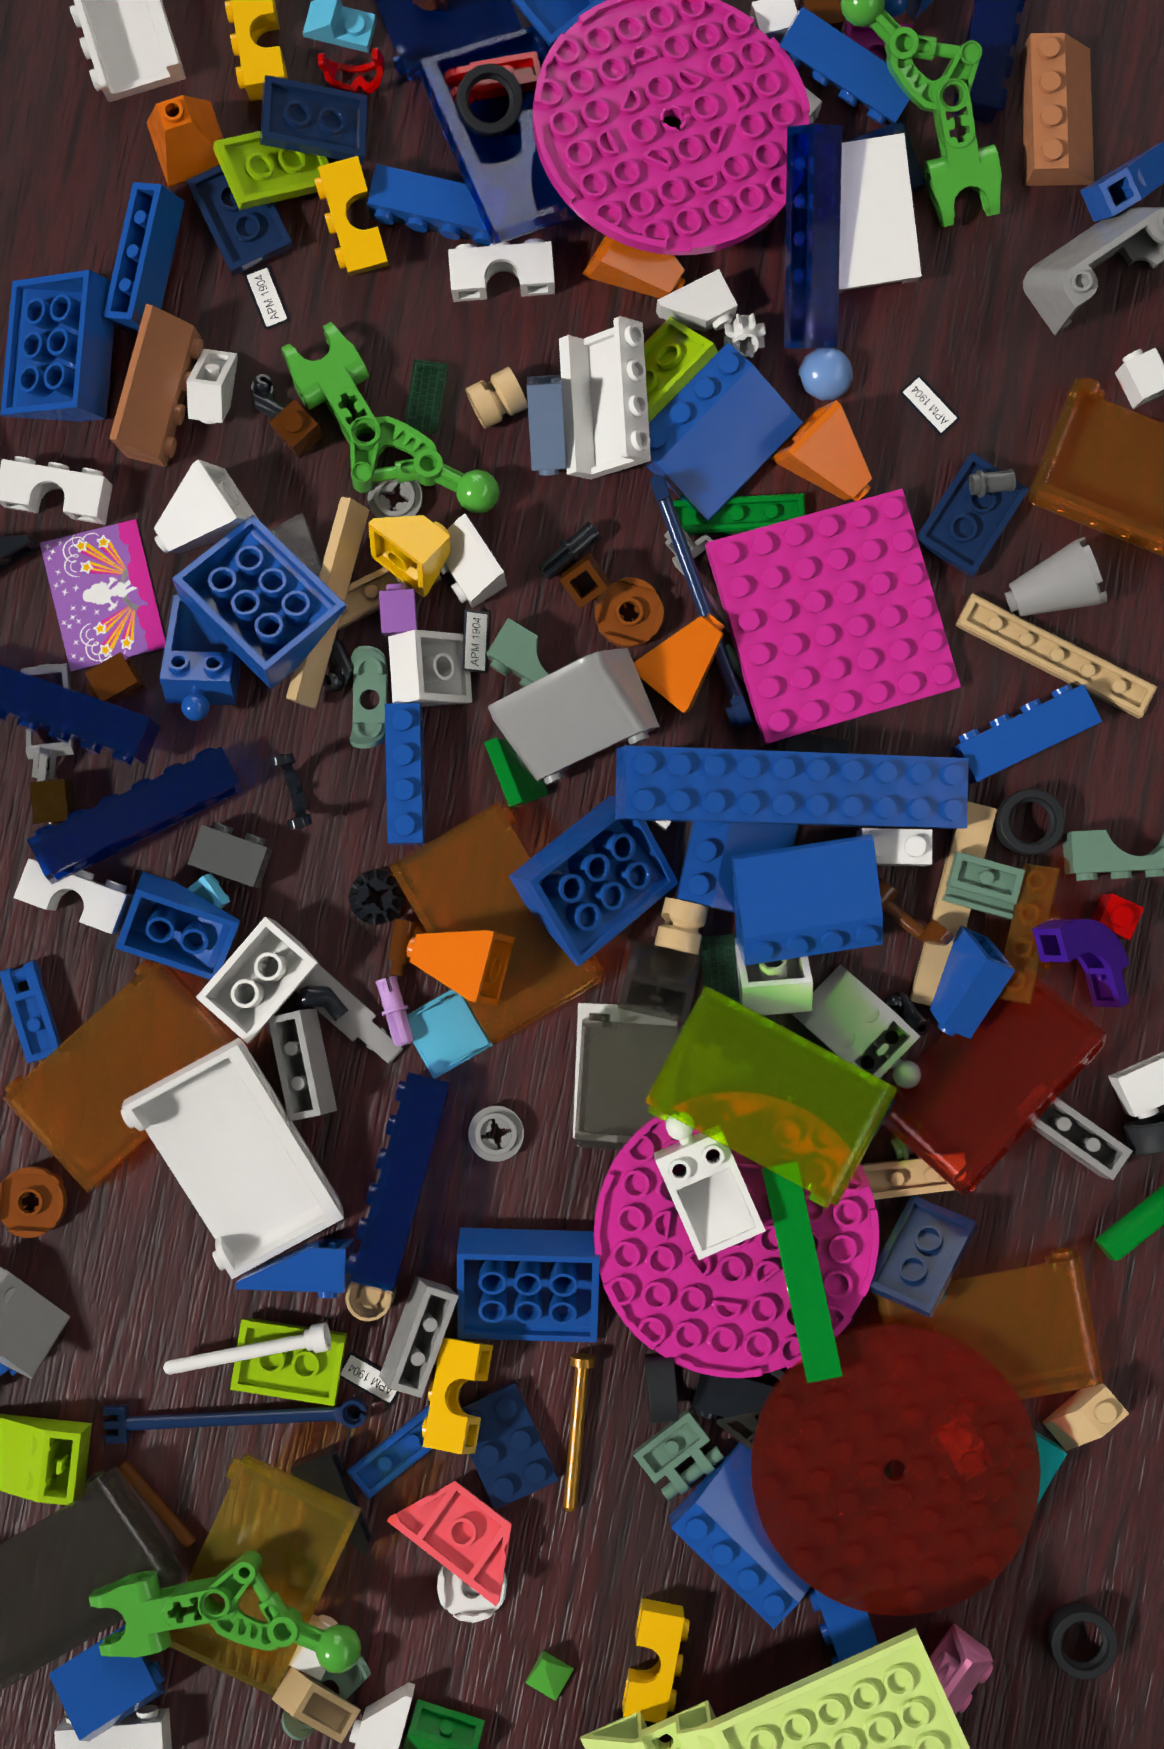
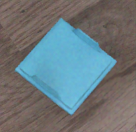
[407,989,494,1079]

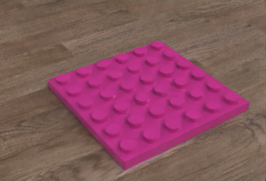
[704,488,961,745]

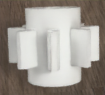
[724,313,766,358]

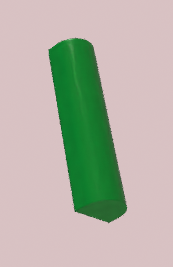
[1095,1184,1164,1261]

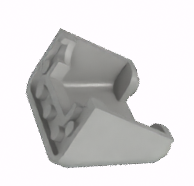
[1023,207,1164,336]
[488,648,660,785]

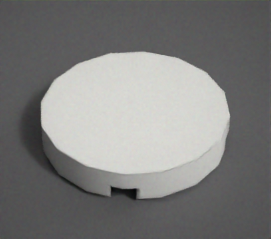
[437,1566,507,1623]

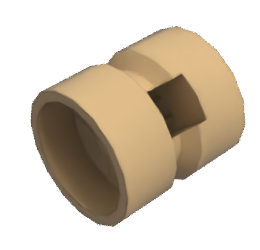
[465,367,528,429]
[655,897,709,955]
[345,1268,396,1322]

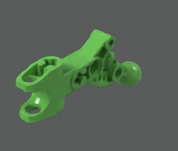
[840,0,1002,227]
[281,322,500,514]
[89,1550,361,1674]

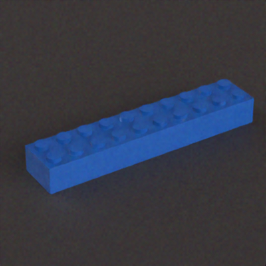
[615,745,969,829]

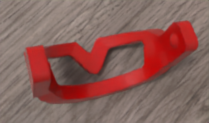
[318,48,384,95]

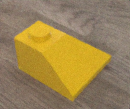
[368,515,451,598]

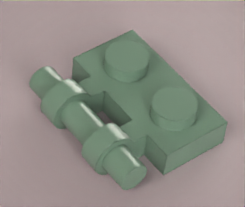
[633,1409,725,1501]

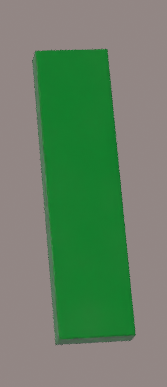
[672,493,806,536]

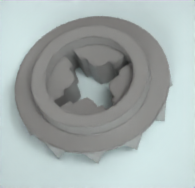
[367,479,422,518]
[468,1106,524,1162]

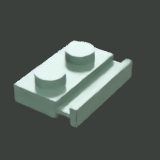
[942,852,1025,919]

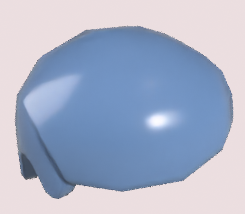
[798,347,853,401]

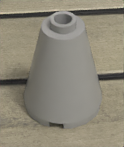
[1004,537,1107,616]

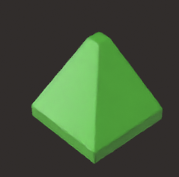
[525,1650,573,1701]

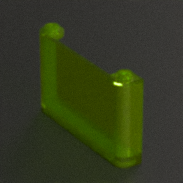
[643,986,898,1209]

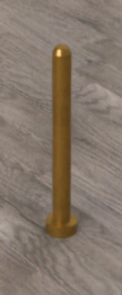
[563,1353,595,1512]

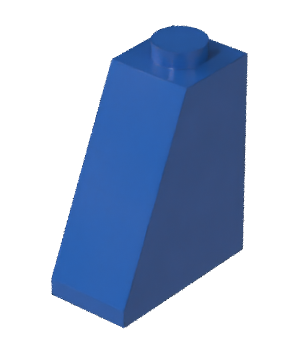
[930,925,1015,1039]

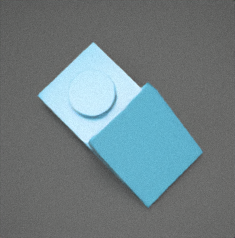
[302,0,377,53]

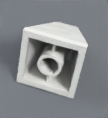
[154,459,259,554]

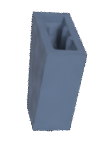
[527,375,566,476]

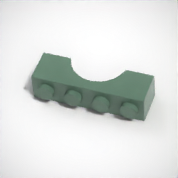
[486,618,549,687]
[1062,830,1164,881]

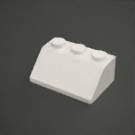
[196,917,318,1044]

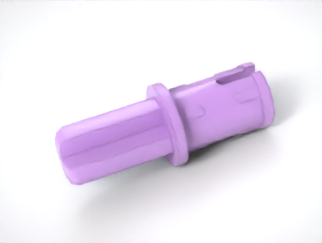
[375,976,414,1047]

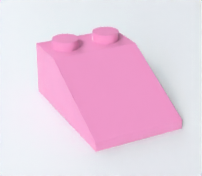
[929,1623,993,1715]

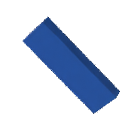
[347,1404,432,1500]

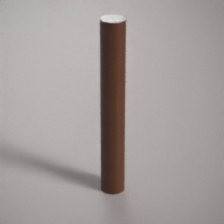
[116,1460,196,1549]

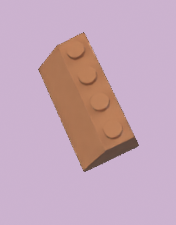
[1021,33,1094,186]
[109,304,203,467]

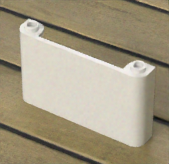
[121,1038,344,1279]

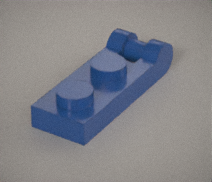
[0,960,64,1064]

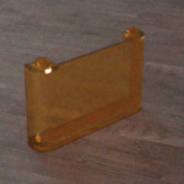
[1026,377,1164,557]
[389,802,605,1045]
[3,959,237,1193]
[871,1248,1104,1420]

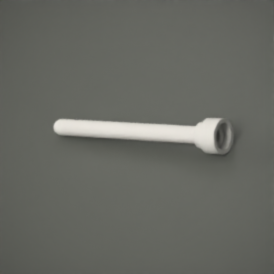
[163,1322,331,1375]

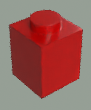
[1090,893,1144,940]

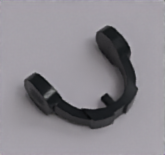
[270,753,313,830]

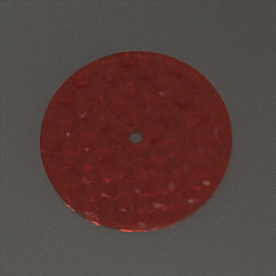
[751,1323,1041,1616]

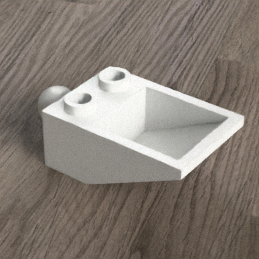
[654,1111,766,1260]

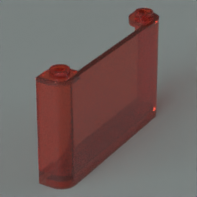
[865,953,1108,1197]

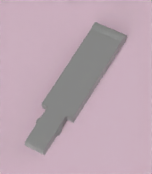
[295,964,403,1064]

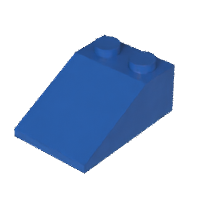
[115,871,240,980]

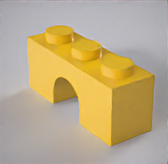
[225,0,288,101]
[314,156,389,276]
[422,1338,493,1455]
[622,1598,690,1723]

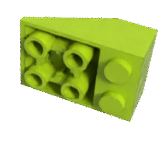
[0,1414,92,1506]

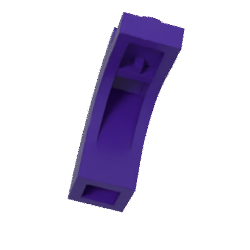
[1032,919,1130,1008]

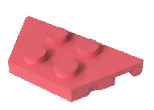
[387,1481,512,1606]

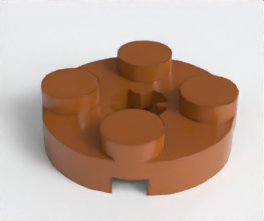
[595,577,664,648]
[0,1166,67,1238]

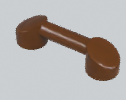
[878,877,954,946]

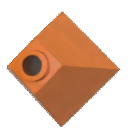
[146,95,224,188]
[582,235,686,298]
[770,400,872,501]
[634,613,725,713]
[407,930,515,1006]

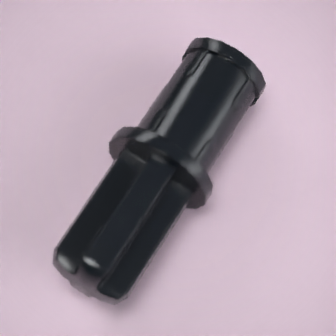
[538,522,602,580]

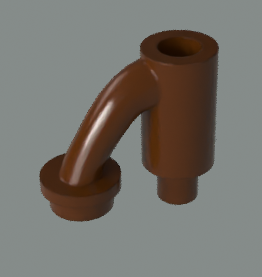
[387,919,428,977]

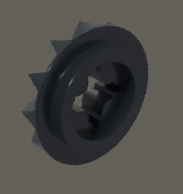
[348,869,404,925]

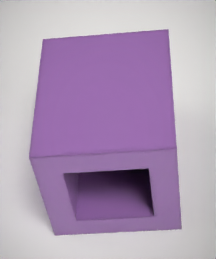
[379,583,418,636]

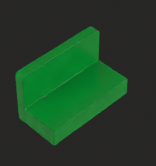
[484,737,548,809]
[402,1699,485,1749]

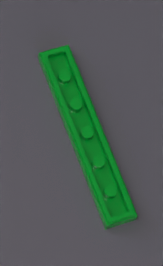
[761,1160,843,1383]

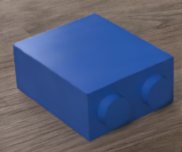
[49,1624,166,1741]

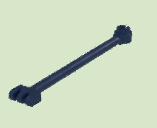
[650,475,753,728]
[102,1397,368,1444]

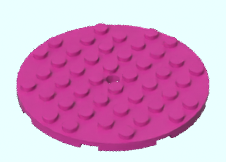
[532,0,812,256]
[594,1090,879,1378]

